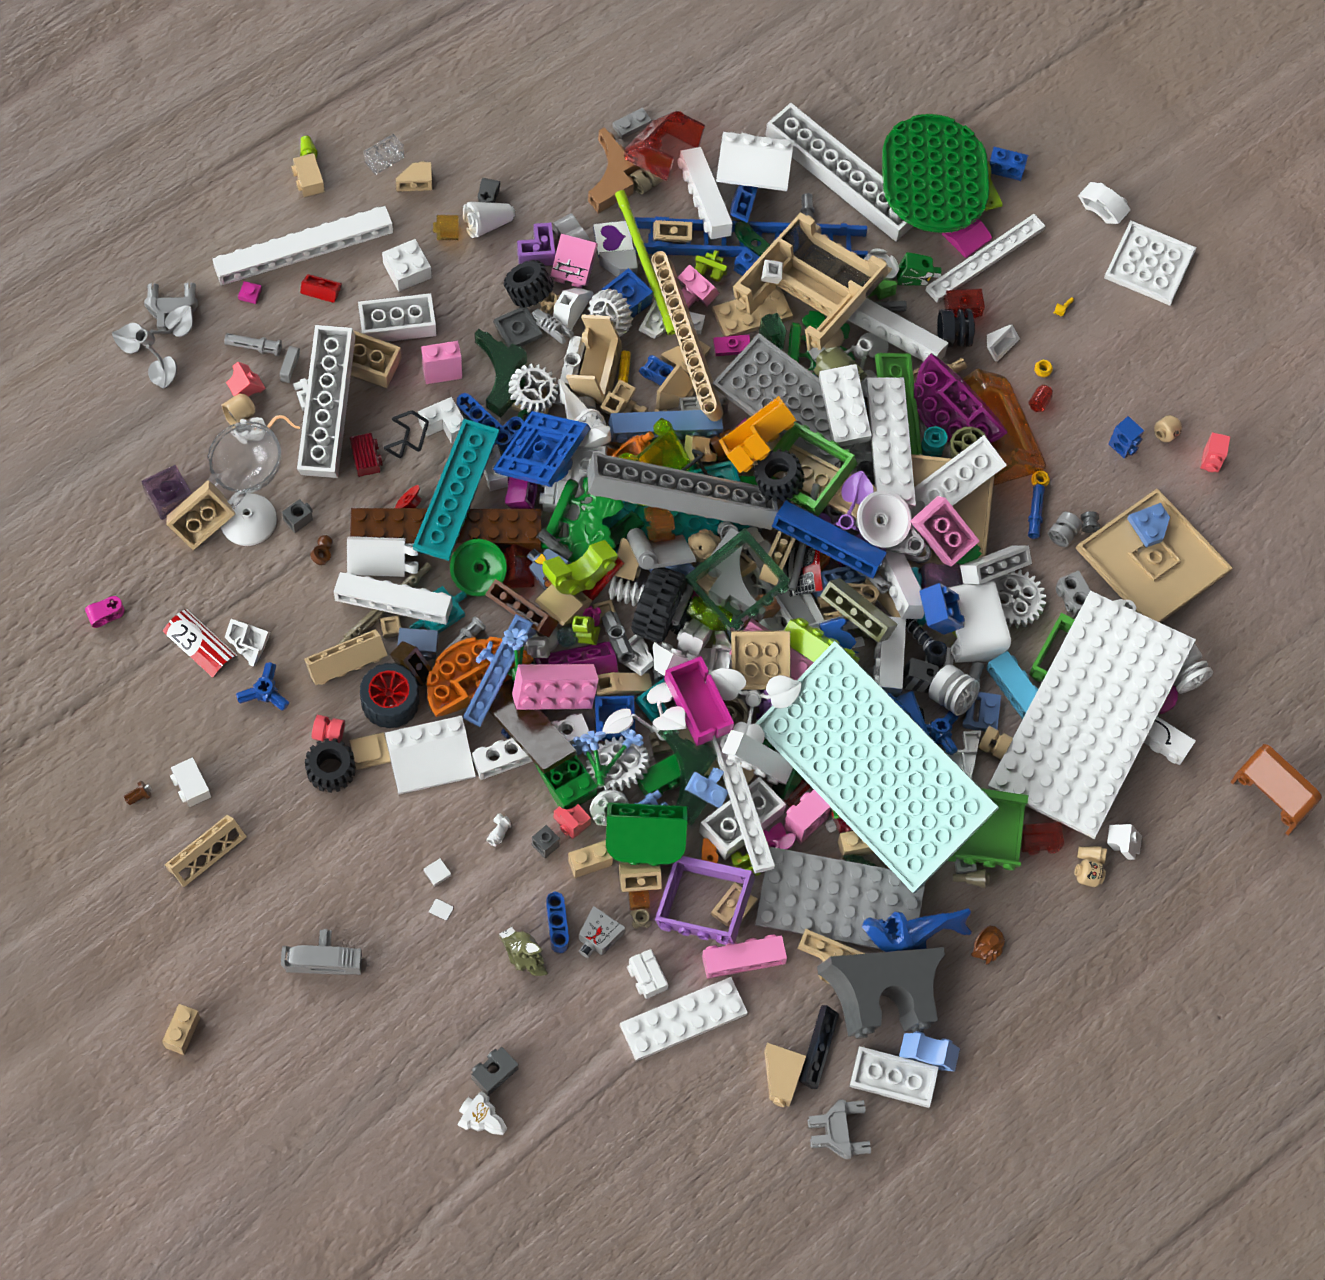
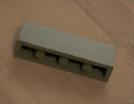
[820,578,898,643]

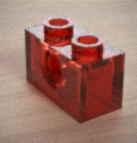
[944,289,985,318]

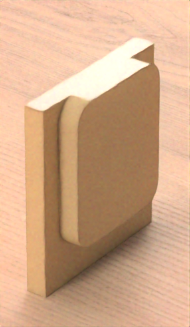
[349,733,391,770]

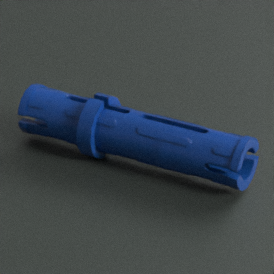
[1028,484,1045,539]

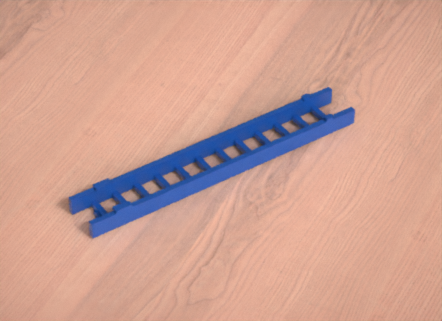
[634,217,868,261]

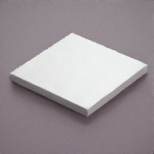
[1104,221,1196,305]

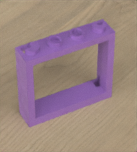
[655,856,755,945]

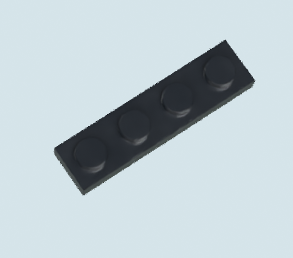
[799,1005,839,1089]

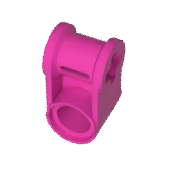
[85,596,125,628]

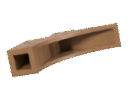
[588,127,641,214]

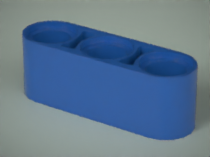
[546,892,569,953]

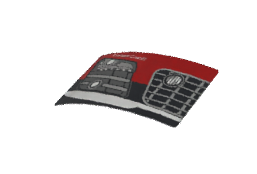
[787,546,823,597]

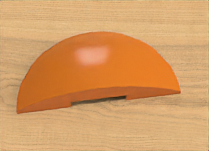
[427,637,533,717]

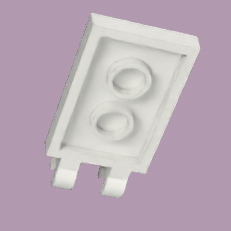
[347,537,418,577]

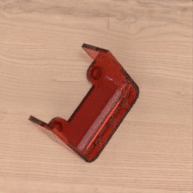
[624,111,705,181]

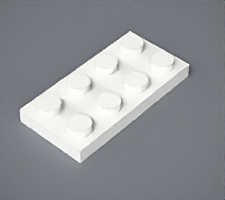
[849,1046,939,1108]

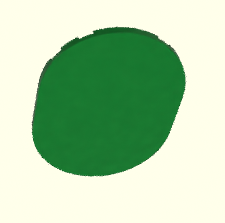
[882,114,989,233]

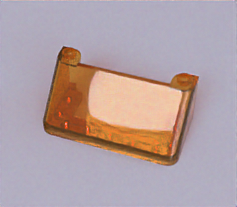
[963,368,1046,486]

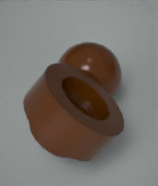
[310,535,333,565]

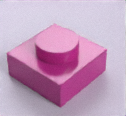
[238,281,262,304]

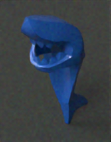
[862,908,972,952]

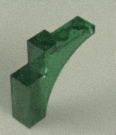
[474,329,527,418]
[658,730,717,825]

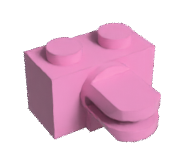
[677,264,719,308]

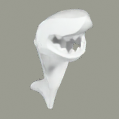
[554,379,611,448]

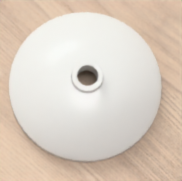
[857,490,911,548]
[221,493,277,546]

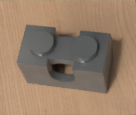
[471,1047,518,1096]

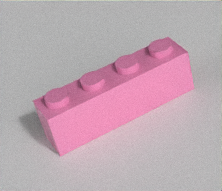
[702,934,787,979]

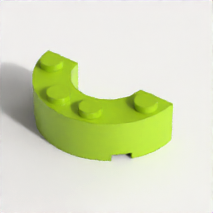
[542,540,618,595]

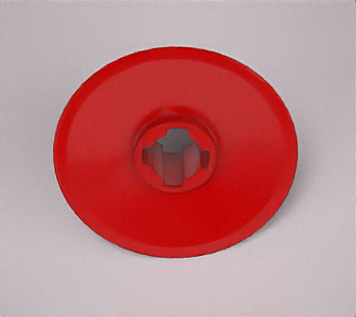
[395,485,422,508]

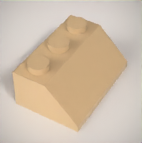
[167,480,235,550]

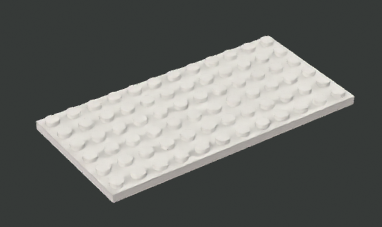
[988,591,1196,839]

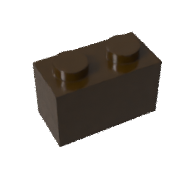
[390,641,432,686]

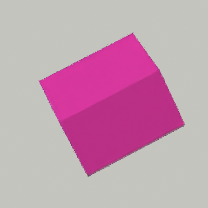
[942,219,992,258]

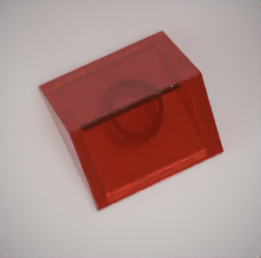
[501,544,535,588]

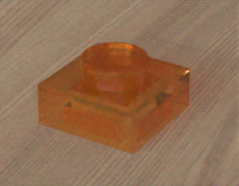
[628,890,650,910]

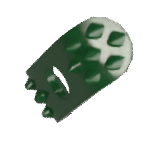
[734,220,771,256]

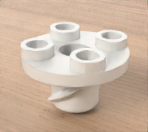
[590,790,629,826]

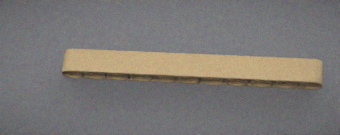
[651,251,723,422]

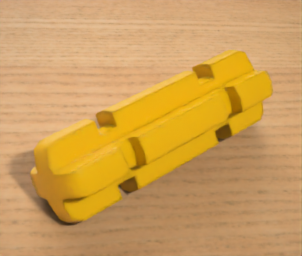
[618,350,631,383]

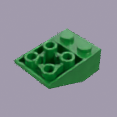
[534,755,598,810]

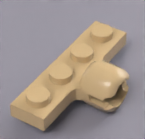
[797,929,865,984]

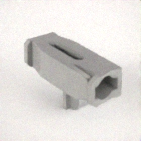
[281,929,362,975]

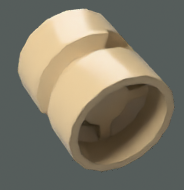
[978,726,1013,760]

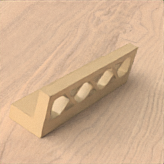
[165,815,247,887]

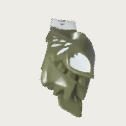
[499,927,548,976]

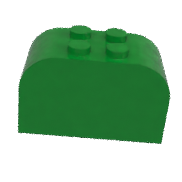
[606,802,687,866]

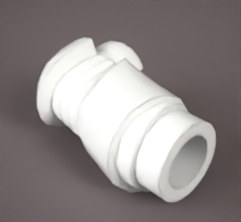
[487,814,511,847]

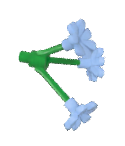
[476,628,536,680]
[572,728,644,786]

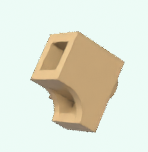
[683,435,717,463]

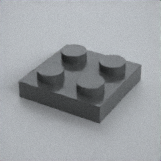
[493,306,542,351]

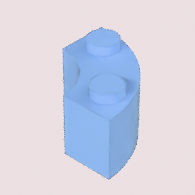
[899,1031,960,1072]

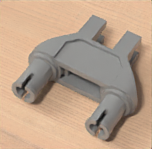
[144,282,198,331]
[807,1099,871,1159]

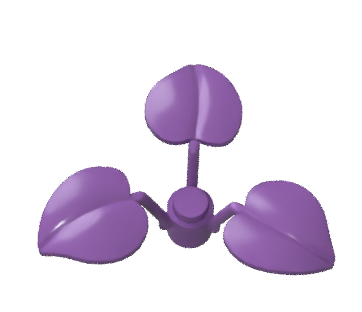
[815,471,886,552]

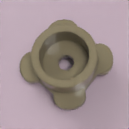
[631,908,652,929]

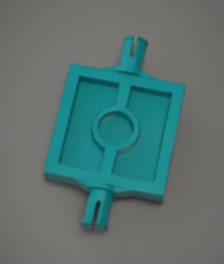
[409,586,467,634]

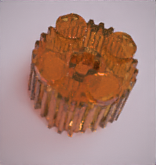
[644,506,675,542]

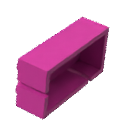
[664,656,734,746]

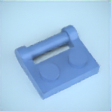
[963,692,1001,732]

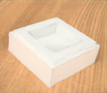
[423,859,451,887]

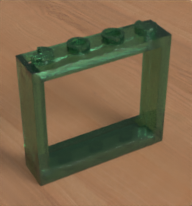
[685,528,790,633]

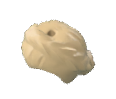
[688,529,722,563]

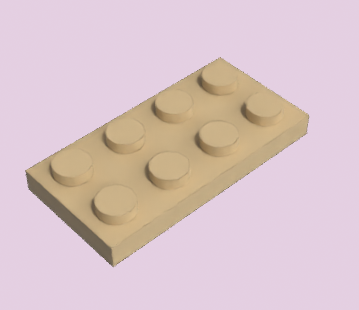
[712,287,793,337]

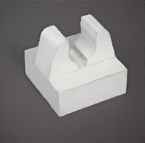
[527,637,550,658]

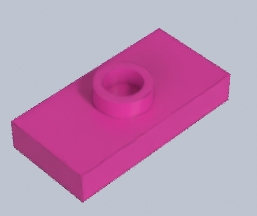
[713,335,750,357]

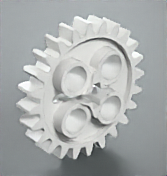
[992,569,1046,628]
[586,736,650,791]

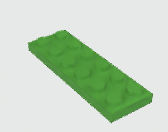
[875,353,922,455]

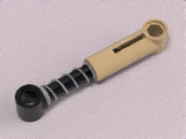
[865,571,947,667]

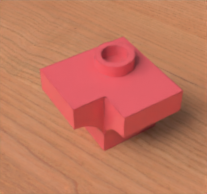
[226,362,266,397]
[554,804,591,839]

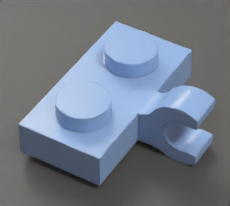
[685,768,728,808]

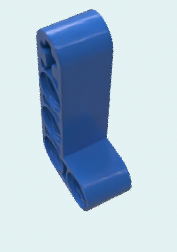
[456,393,524,451]

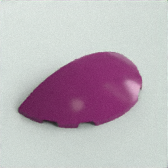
[914,353,1008,443]

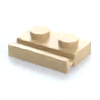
[711,882,758,927]

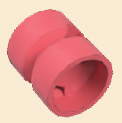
[312,715,345,743]

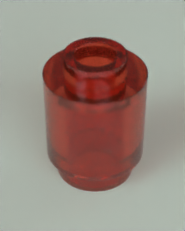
[1028,385,1053,412]

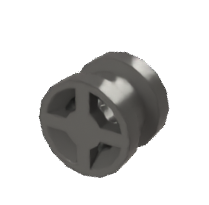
[1081,511,1100,533]

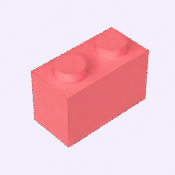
[1200,432,1230,473]

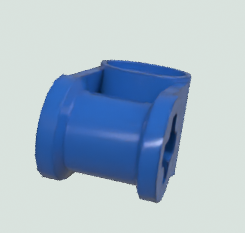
[639,355,674,386]

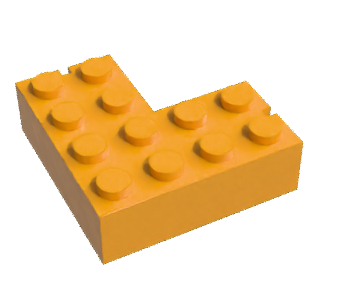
[719,396,796,473]

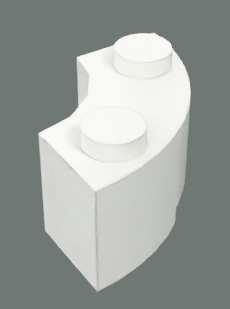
[1078,182,1131,224]

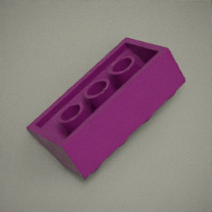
[534,641,618,675]

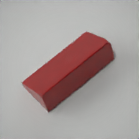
[300,274,342,303]

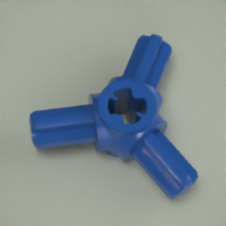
[236,662,289,711]
[925,711,959,755]

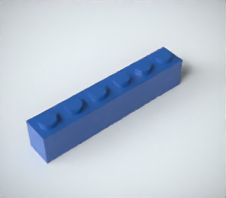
[772,501,887,579]

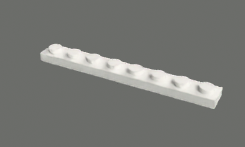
[925,214,1045,302]
[711,734,775,873]

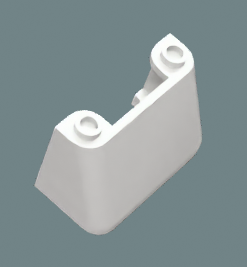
[949,580,1011,663]

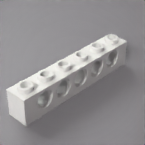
[472,714,589,780]

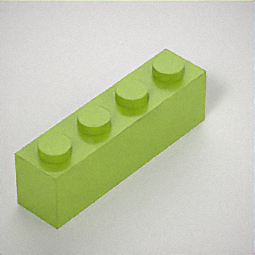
[784,618,860,663]

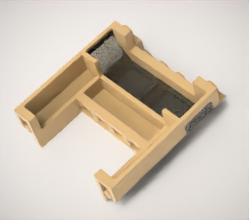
[733,212,892,351]

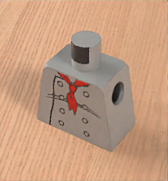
[579,906,625,958]

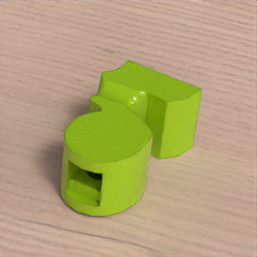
[572,616,601,645]

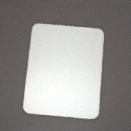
[429,899,453,920]

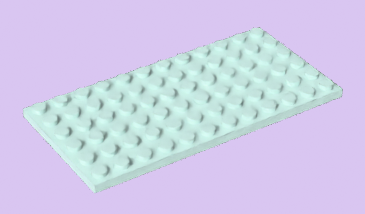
[755,641,999,893]

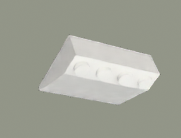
[716,132,794,191]
[385,716,475,794]

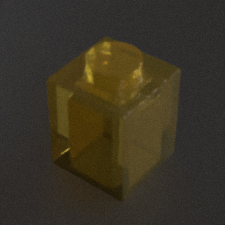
[433,215,459,240]

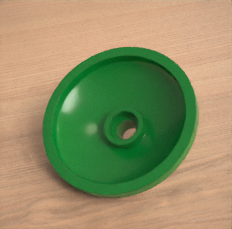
[450,539,507,596]

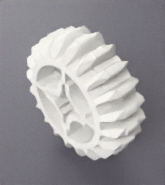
[588,289,633,337]
[508,363,558,413]

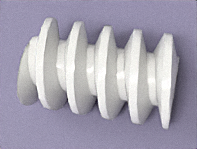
[609,576,645,606]

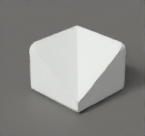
[761,259,783,284]

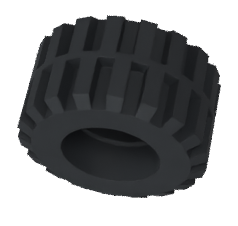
[503,260,554,307]
[754,449,805,502]
[305,738,356,793]

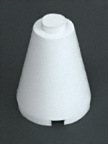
[463,202,515,238]

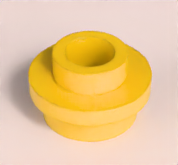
[1034,360,1053,377]
[1031,470,1050,487]

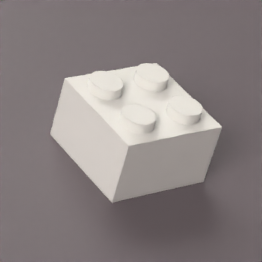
[382,239,431,292]

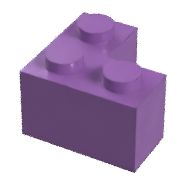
[517,223,555,266]

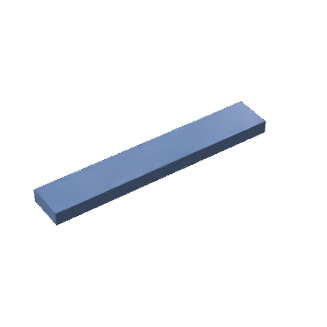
[462,614,533,727]

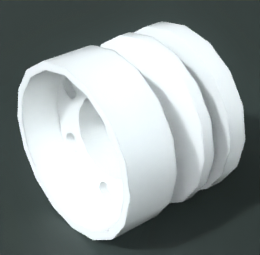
[1173,644,1213,694]
[928,664,980,716]

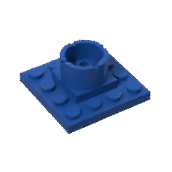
[493,411,591,487]

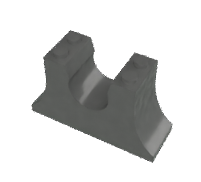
[817,947,945,1039]

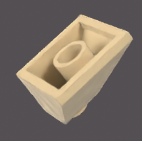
[656,364,696,410]

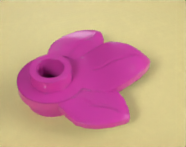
[763,822,796,850]

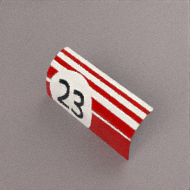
[163,609,237,677]

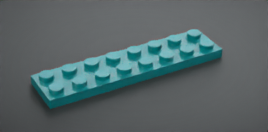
[413,419,500,561]

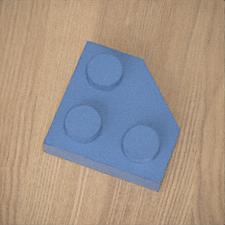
[1127,503,1170,548]

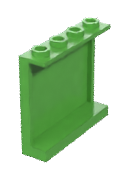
[947,788,1029,870]

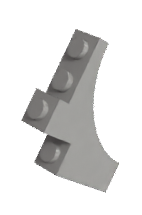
[705,528,766,622]

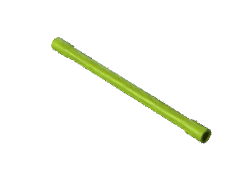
[615,190,675,335]

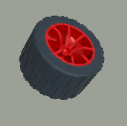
[360,663,420,729]

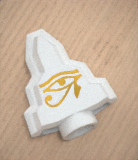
[458,1091,507,1135]

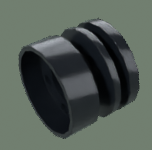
[937,308,975,347]

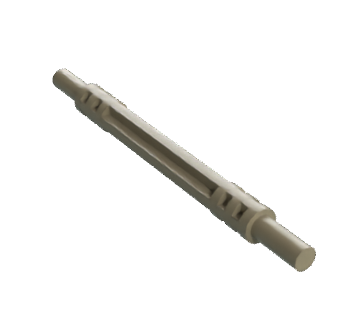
[335,563,432,646]

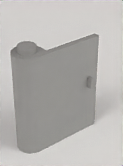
[627,528,696,569]

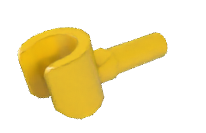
[1054,297,1074,316]

